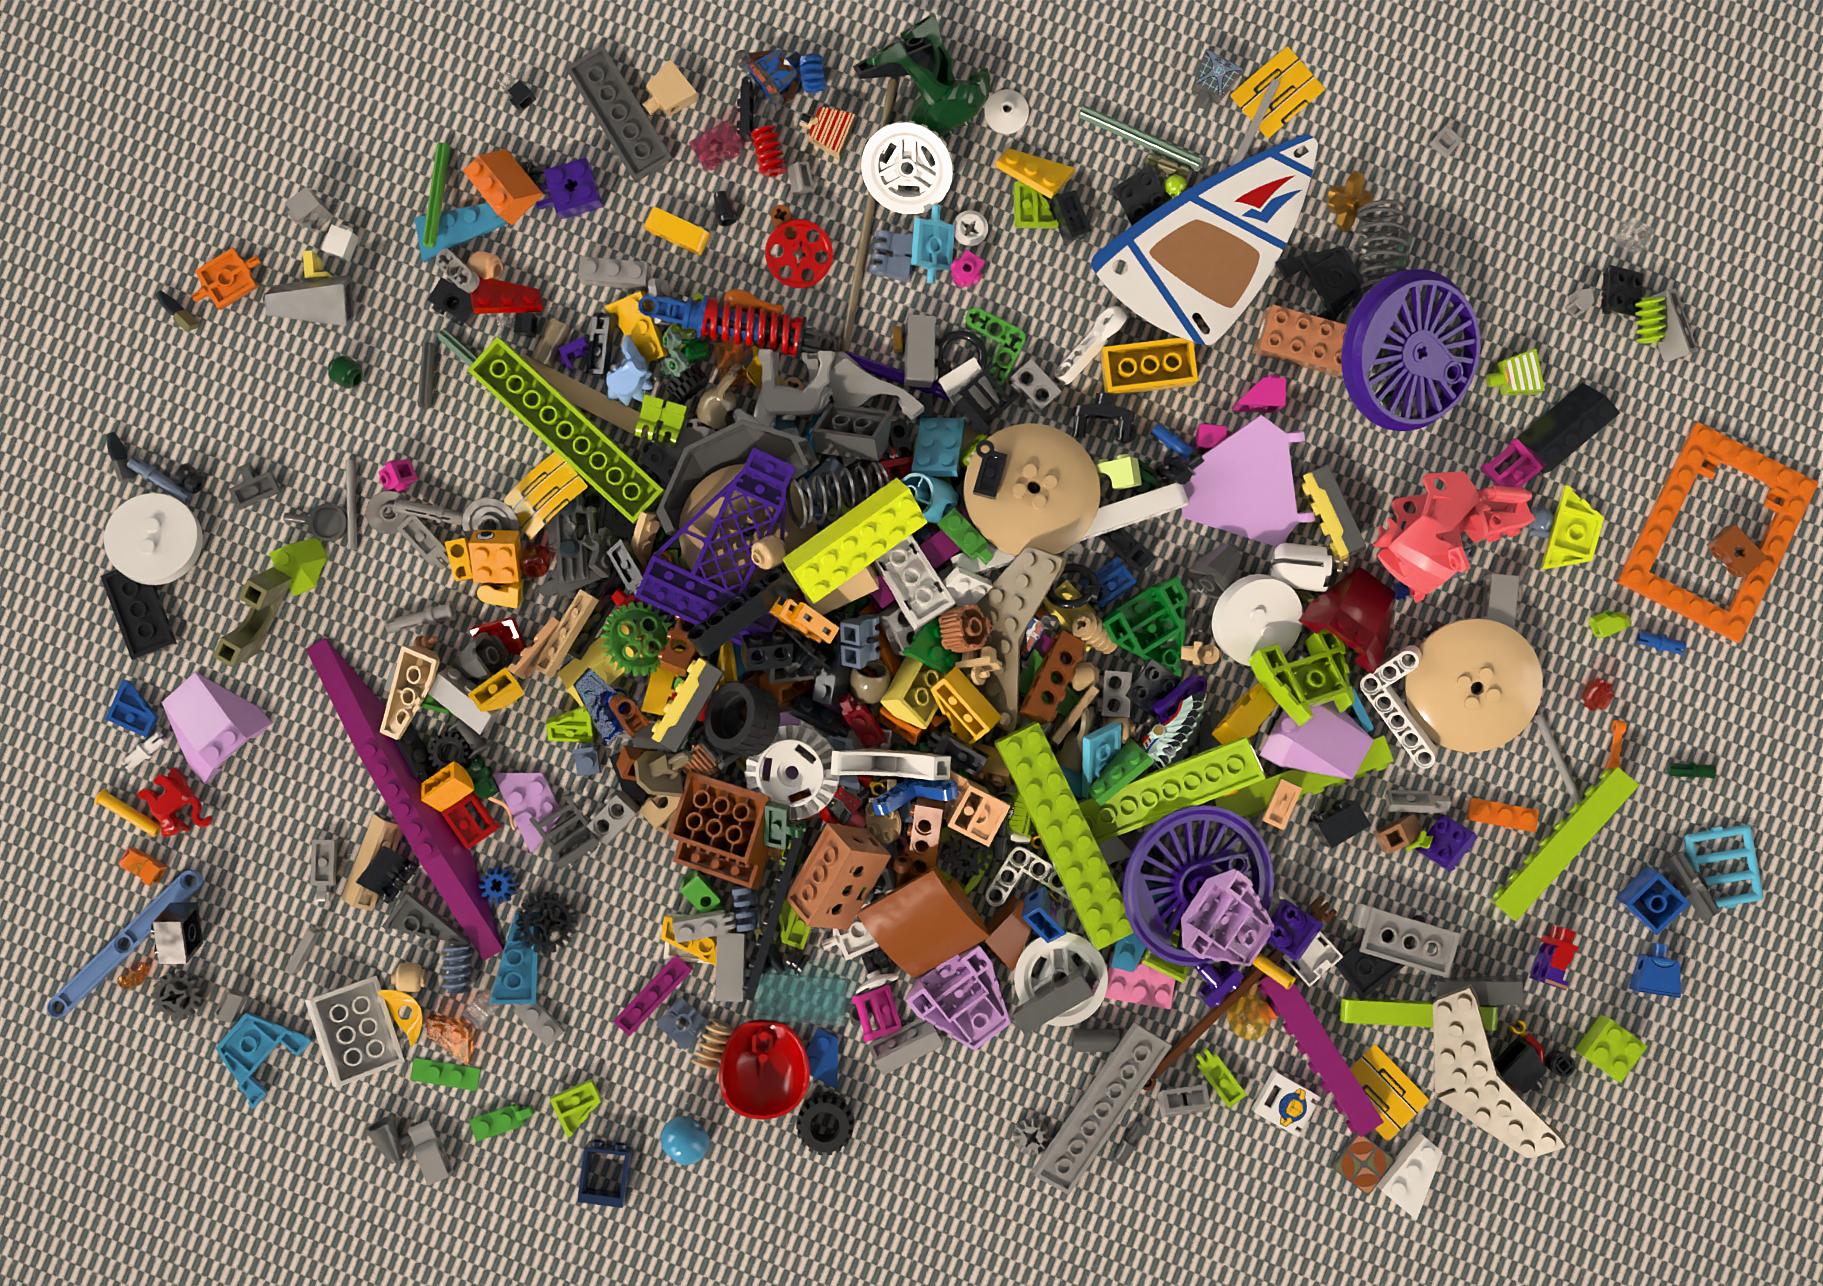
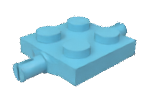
[911,205,955,284]

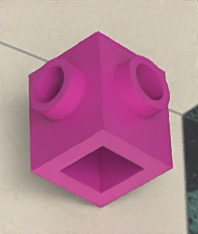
[950,249,985,289]
[378,458,418,493]

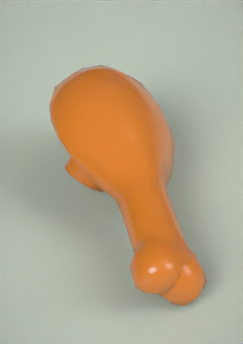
[724,289,784,316]

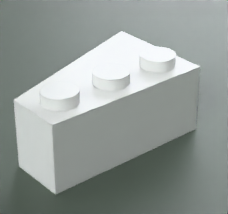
[1377,1131,1443,1220]

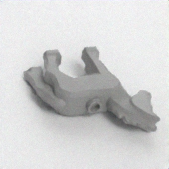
[733,349,835,428]

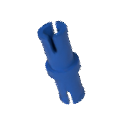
[1150,422,1195,459]
[1636,630,1687,655]

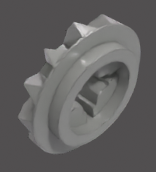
[1013,1118,1050,1156]

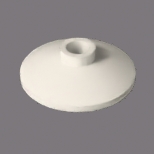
[984,89,1029,134]
[856,970,899,995]

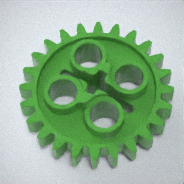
[600,602,672,677]

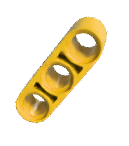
[643,207,711,255]

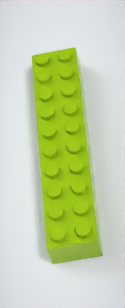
[467,337,666,524]
[993,721,1134,951]

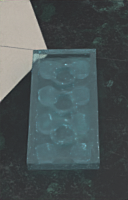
[753,973,847,1026]

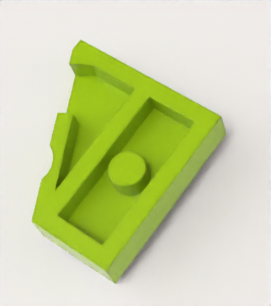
[1013,181,1059,229]
[546,705,595,743]
[779,894,811,950]
[550,1078,602,1138]

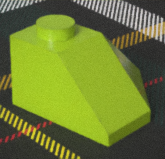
[269,538,328,596]

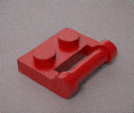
[441,791,502,851]

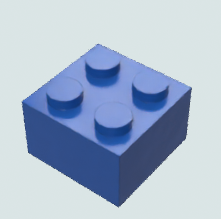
[1615,866,1690,935]

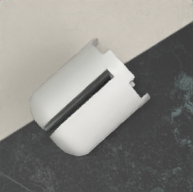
[1270,543,1332,592]

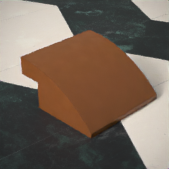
[668,771,771,890]
[857,865,991,978]

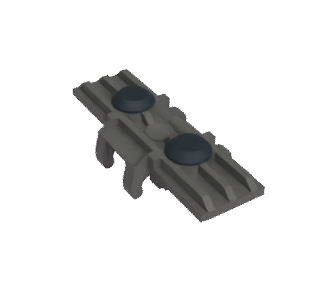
[547,475,597,583]

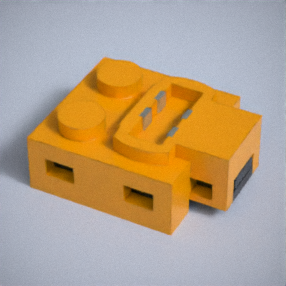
[769,597,840,644]

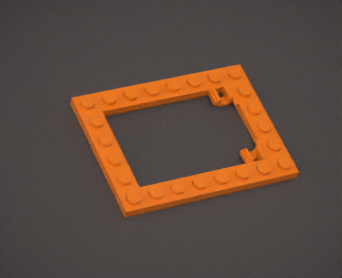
[1616,422,1819,643]

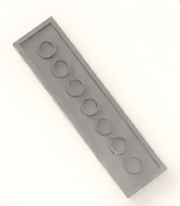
[1031,1022,1172,1195]

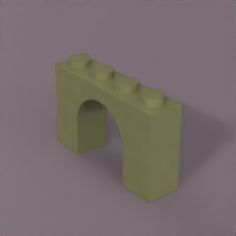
[212,567,293,668]

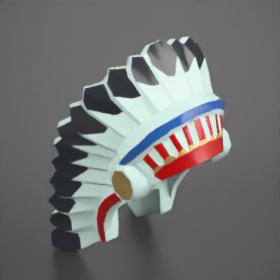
[1141,692,1207,771]

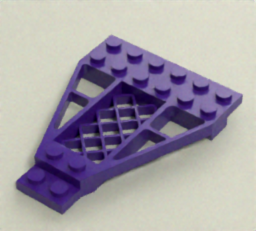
[635,447,796,646]

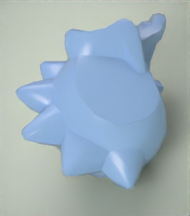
[606,335,654,407]

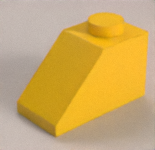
[467,667,524,712]

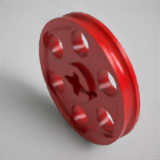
[765,219,833,288]

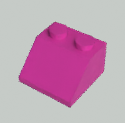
[1232,374,1286,413]

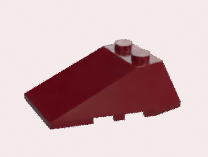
[1298,566,1396,674]

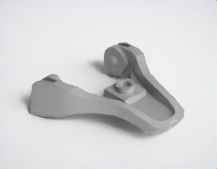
[828,351,924,467]

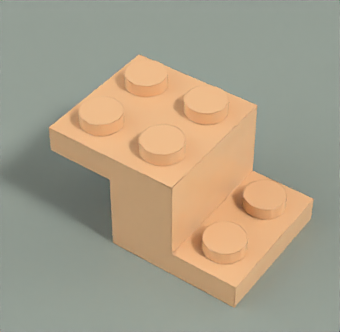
[944,770,1010,847]

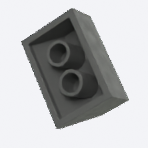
[811,403,892,461]

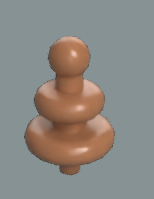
[414,636,438,650]

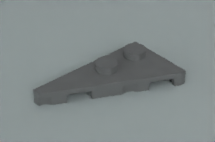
[381,891,471,946]

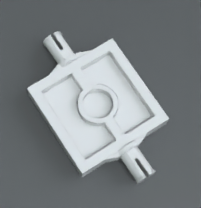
[821,901,879,961]

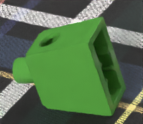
[680,869,726,913]

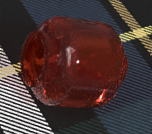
[520,544,552,578]
[1580,677,1616,712]

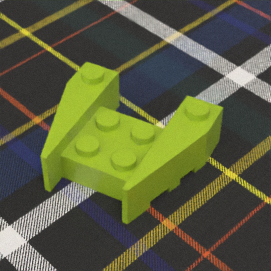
[1248,629,1355,727]

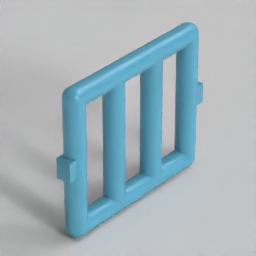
[1684,824,1764,909]

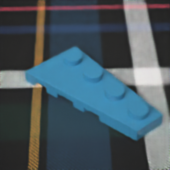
[414,203,508,263]
[489,912,539,1004]

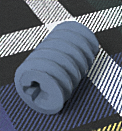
[442,945,472,994]

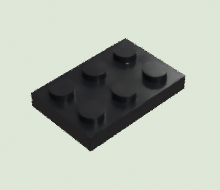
[1334,929,1408,1000]

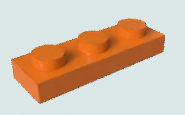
[1466,797,1540,832]

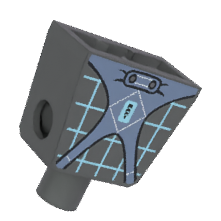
[1191,49,1244,109]

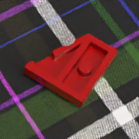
[470,616,527,655]

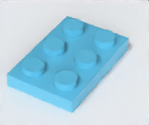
[911,417,966,477]
[1082,721,1122,799]

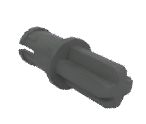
[1112,1121,1147,1167]

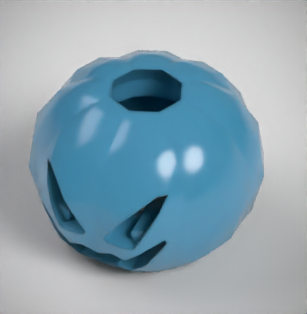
[660,1115,710,1166]

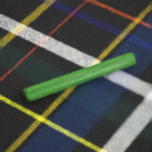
[422,142,450,248]

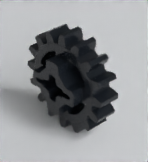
[943,832,993,877]

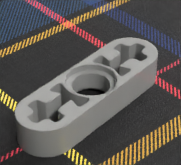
[436,248,479,293]

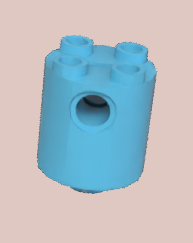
[901,473,959,525]

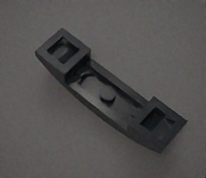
[1098,504,1156,574]

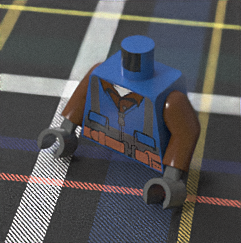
[734,50,801,111]
[1019,605,1058,674]

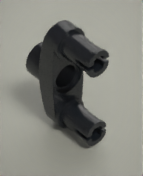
[1071,393,1135,442]

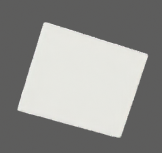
[938,357,999,422]

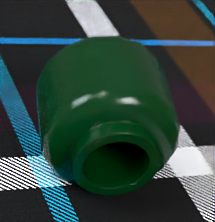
[328,355,363,389]

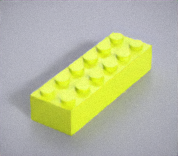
[782,478,927,604]

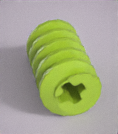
[1635,296,1666,343]

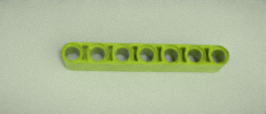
[1340,997,1498,1030]

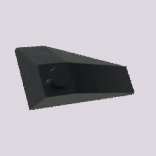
[853,38,935,79]

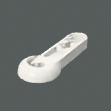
[1055,306,1127,385]

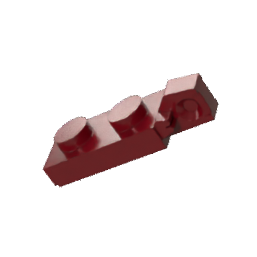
[840,693,887,748]

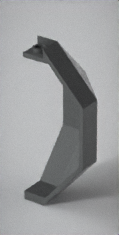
[656,419,819,536]

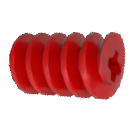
[751,126,787,177]

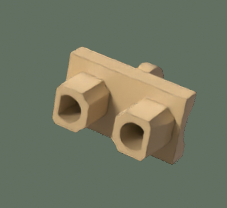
[1181,641,1220,666]
[955,646,1002,686]

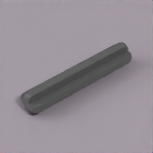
[418,342,436,409]

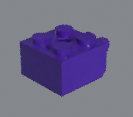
[536,157,603,219]

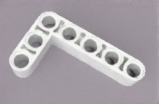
[1360,645,1438,768]
[985,845,1070,906]

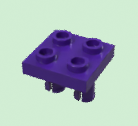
[1415,814,1478,872]
[1267,899,1324,963]
[1194,962,1244,1008]

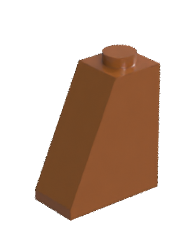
[982,896,1032,971]

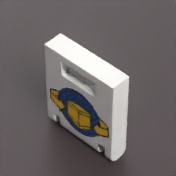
[1251,1070,1321,1137]

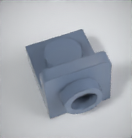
[572,743,601,776]

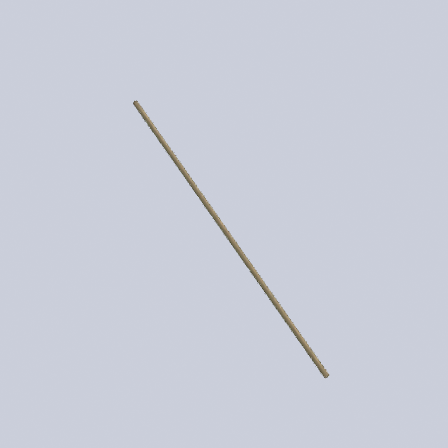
[814,79,897,507]

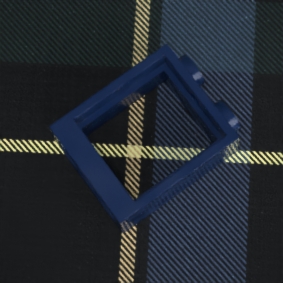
[577,1139,633,1208]

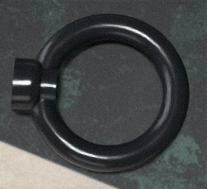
[934,330,987,380]
[1046,563,1104,609]

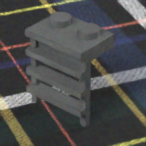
[529,794,599,870]

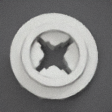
[953,210,988,247]

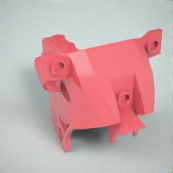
[1372,471,1535,603]

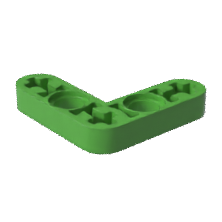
[965,308,1026,389]

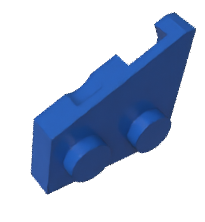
[105,679,159,737]
[806,1027,839,1089]

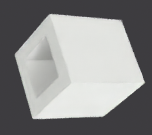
[322,224,359,263]

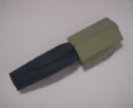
[155,290,199,332]
[754,926,786,974]

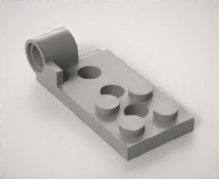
[1352,903,1461,978]

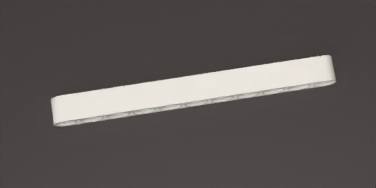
[950,483,1189,575]

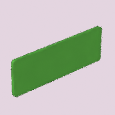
[410,1058,481,1091]

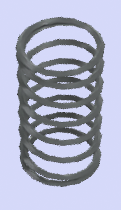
[1357,199,1411,300]
[787,461,891,528]

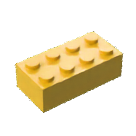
[1100,338,1198,395]

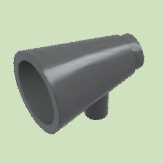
[365,1116,412,1164]

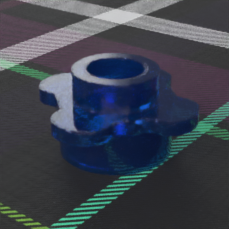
[1393,581,1410,601]

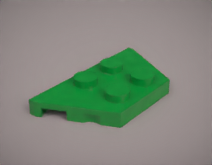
[902,618,972,682]

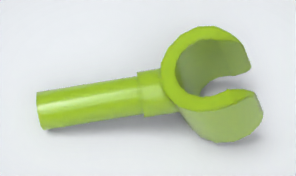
[1405,831,1433,851]

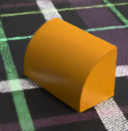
[421,761,474,812]

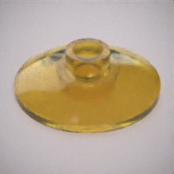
[1227,994,1271,1040]

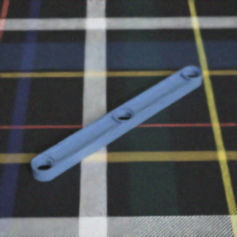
[47,870,203,1018]

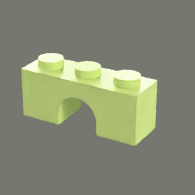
[1095,454,1142,489]

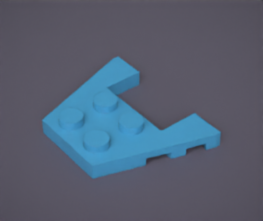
[216,1012,314,1109]

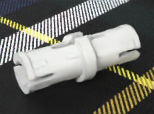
[121,731,167,771]

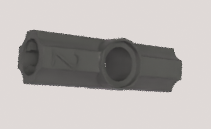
[1664,851,1721,921]

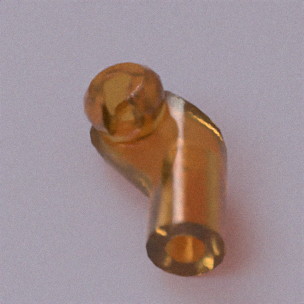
[117,962,151,989]

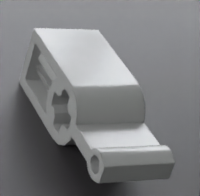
[408,1119,454,1186]

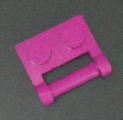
[1480,438,1543,488]
[851,984,902,1042]

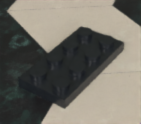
[100,570,177,660]

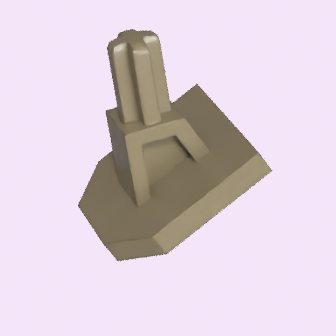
[634,750,693,797]

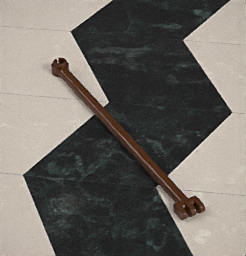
[1142,895,1337,1090]

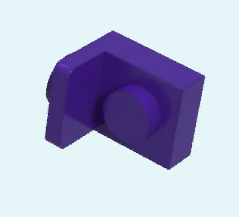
[558,337,589,372]

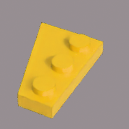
[995,148,1076,199]
[604,291,668,363]
[661,915,732,966]

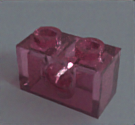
[689,120,743,171]

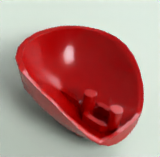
[719,1019,810,1120]

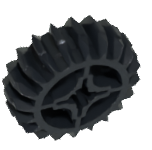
[515,891,578,954]

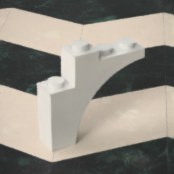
[831,748,951,780]

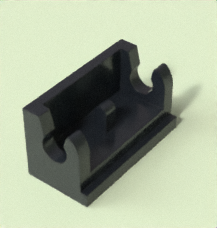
[1049,190,1092,246]

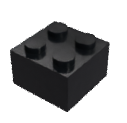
[1308,798,1371,849]
[151,902,203,964]

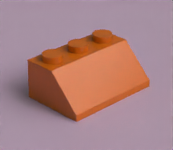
[463,149,544,225]

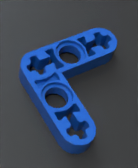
[872,777,959,815]

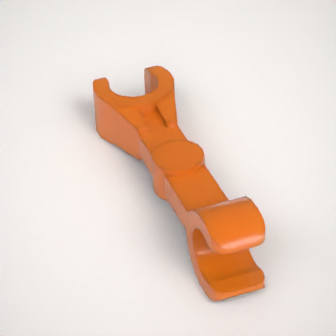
[1604,720,1627,770]

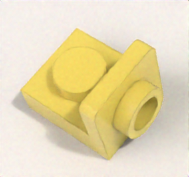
[303,250,333,281]

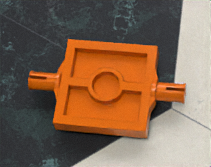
[191,247,262,310]

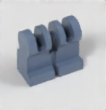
[869,230,913,283]
[840,614,880,669]
[732,884,762,932]

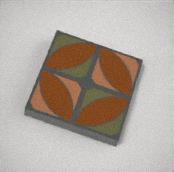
[1331,1133,1396,1196]

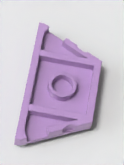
[492,773,563,853]

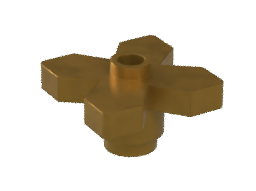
[1327,170,1373,233]

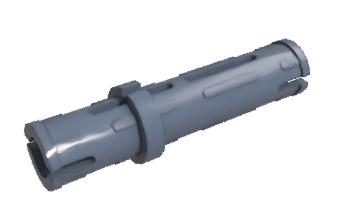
[127,455,193,505]

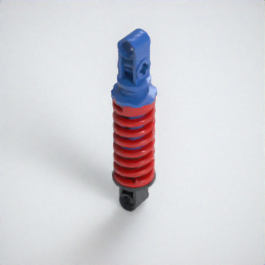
[638,294,838,359]

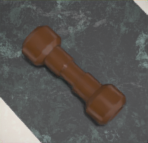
[893,855,913,889]

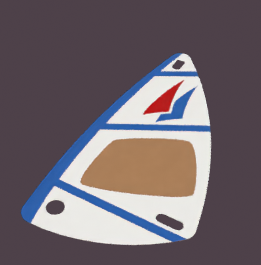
[1091,135,1318,345]

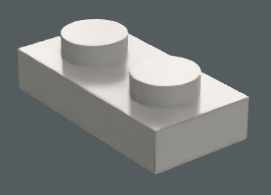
[647,278,673,327]

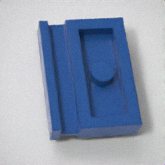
[1081,557,1137,609]

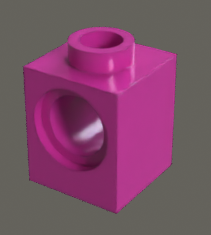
[1195,424,1230,451]

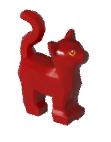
[136,767,213,837]

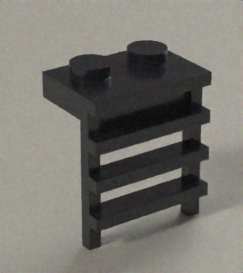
[950,362,1020,436]

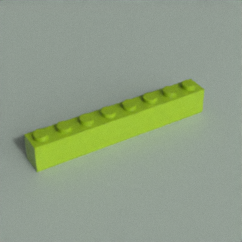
[1212,735,1394,818]
[1491,767,1639,922]

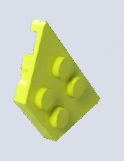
[1540,485,1604,570]

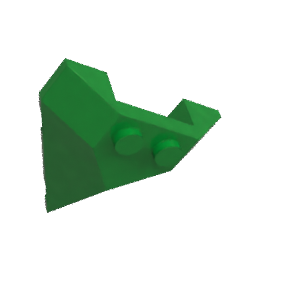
[1102,576,1188,677]

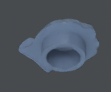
[1529,506,1554,539]

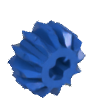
[800,53,826,93]
[479,865,519,904]

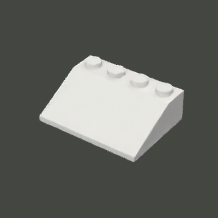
[305,975,405,1087]

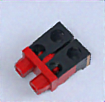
[868,419,914,484]

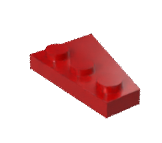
[467,276,543,314]

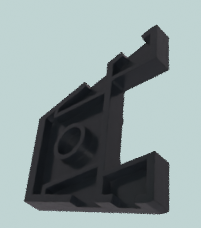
[1275,246,1364,321]

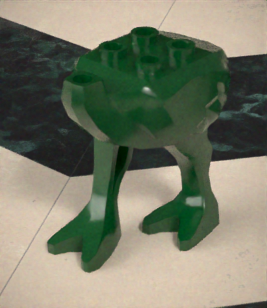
[866,14,991,148]

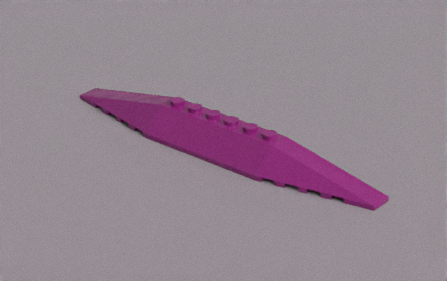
[306,638,504,961]

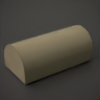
[531,318,572,368]

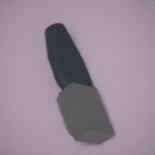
[107,432,135,482]

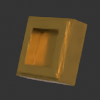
[892,326,903,353]

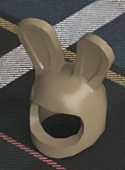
[697,362,743,430]
[841,660,890,721]
[1054,705,1096,773]

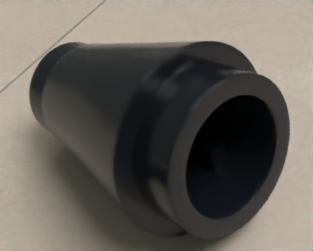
[713,191,737,227]

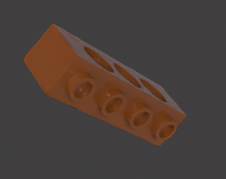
[658,616,697,678]
[1018,630,1086,726]
[905,797,946,883]

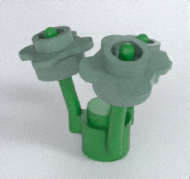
[660,328,709,381]

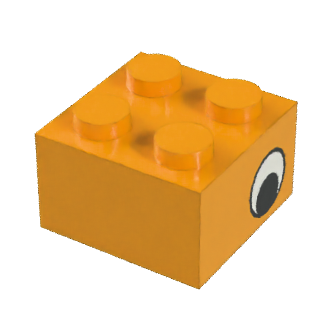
[468,530,524,583]

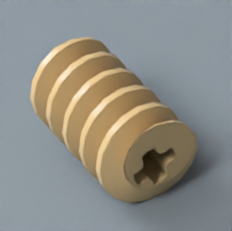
[1071,612,1118,654]
[691,1018,734,1070]

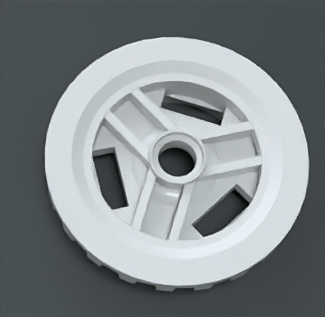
[861,121,954,214]
[745,725,840,820]
[1014,932,1108,1026]

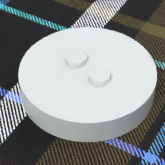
[104,493,203,585]
[1212,574,1303,666]

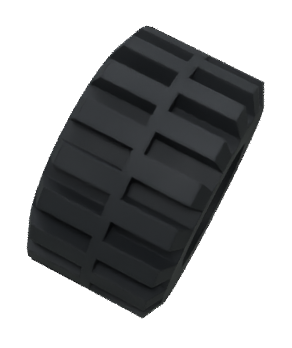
[796,1092,854,1156]

